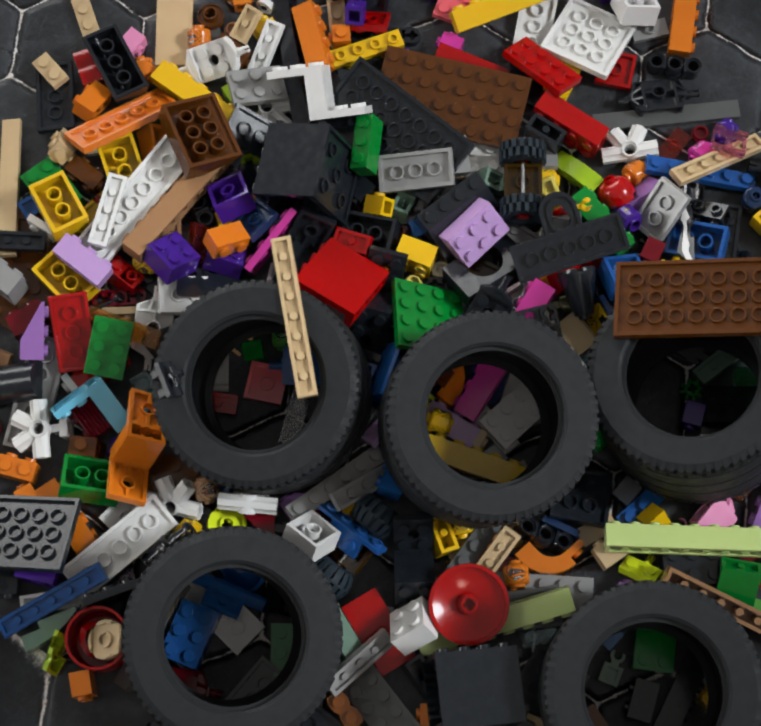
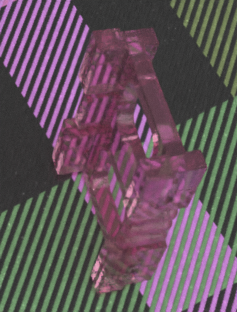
[709,124,749,159]

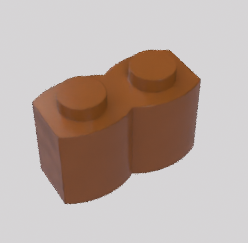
[327,692,363,726]

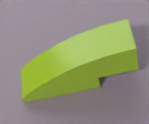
[556,150,604,192]

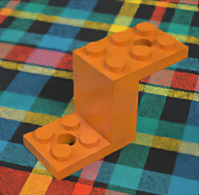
[106,388,166,507]

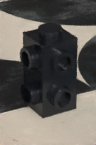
[691,198,732,226]

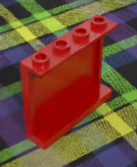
[298,238,390,328]

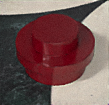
[691,125,710,143]

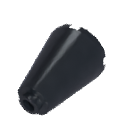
[557,266,596,320]

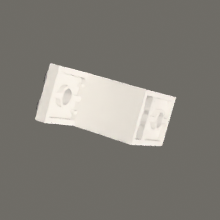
[266,61,373,121]

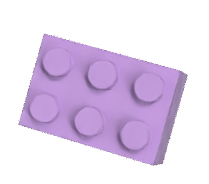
[439,197,510,268]

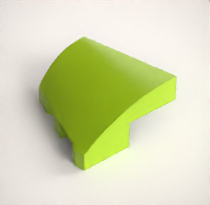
[42,629,67,677]

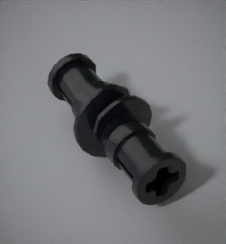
[142,522,196,567]

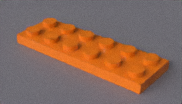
[64,88,176,154]

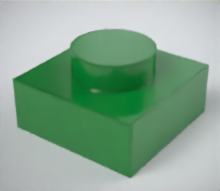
[242,340,264,363]

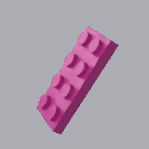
[244,207,298,275]

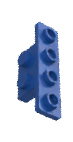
[318,502,387,559]
[192,573,267,620]

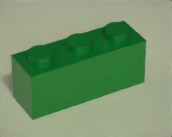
[350,114,383,176]

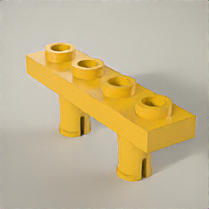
[330,29,405,70]

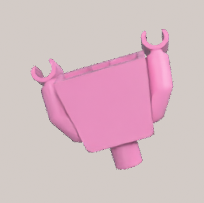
[678,498,737,527]

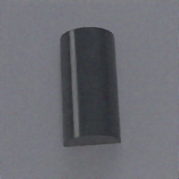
[82,23,149,104]
[0,361,43,405]

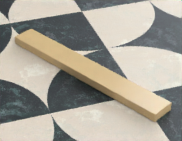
[0,118,22,258]
[270,235,319,399]

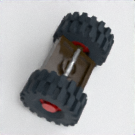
[499,137,546,227]

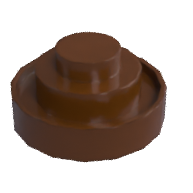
[197,4,225,30]

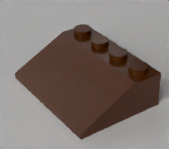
[159,92,243,180]

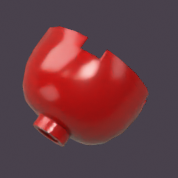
[598,175,636,211]

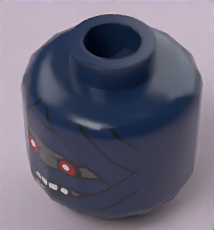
[740,186,761,214]

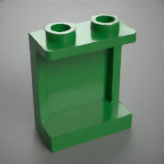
[715,556,761,607]

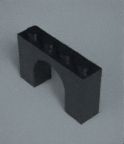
[442,234,518,307]

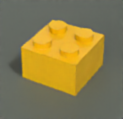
[396,234,438,279]

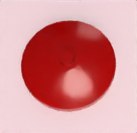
[428,563,510,645]

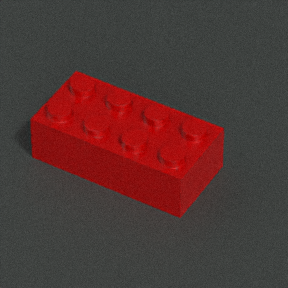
[532,89,610,159]

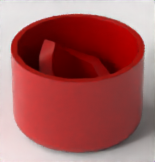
[64,606,124,673]

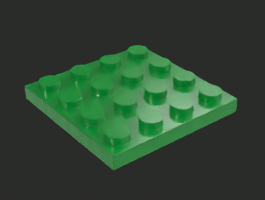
[391,277,463,351]

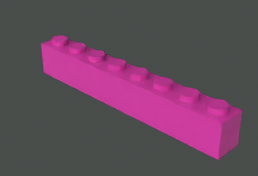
[453,278,556,423]

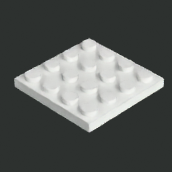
[540,0,637,81]

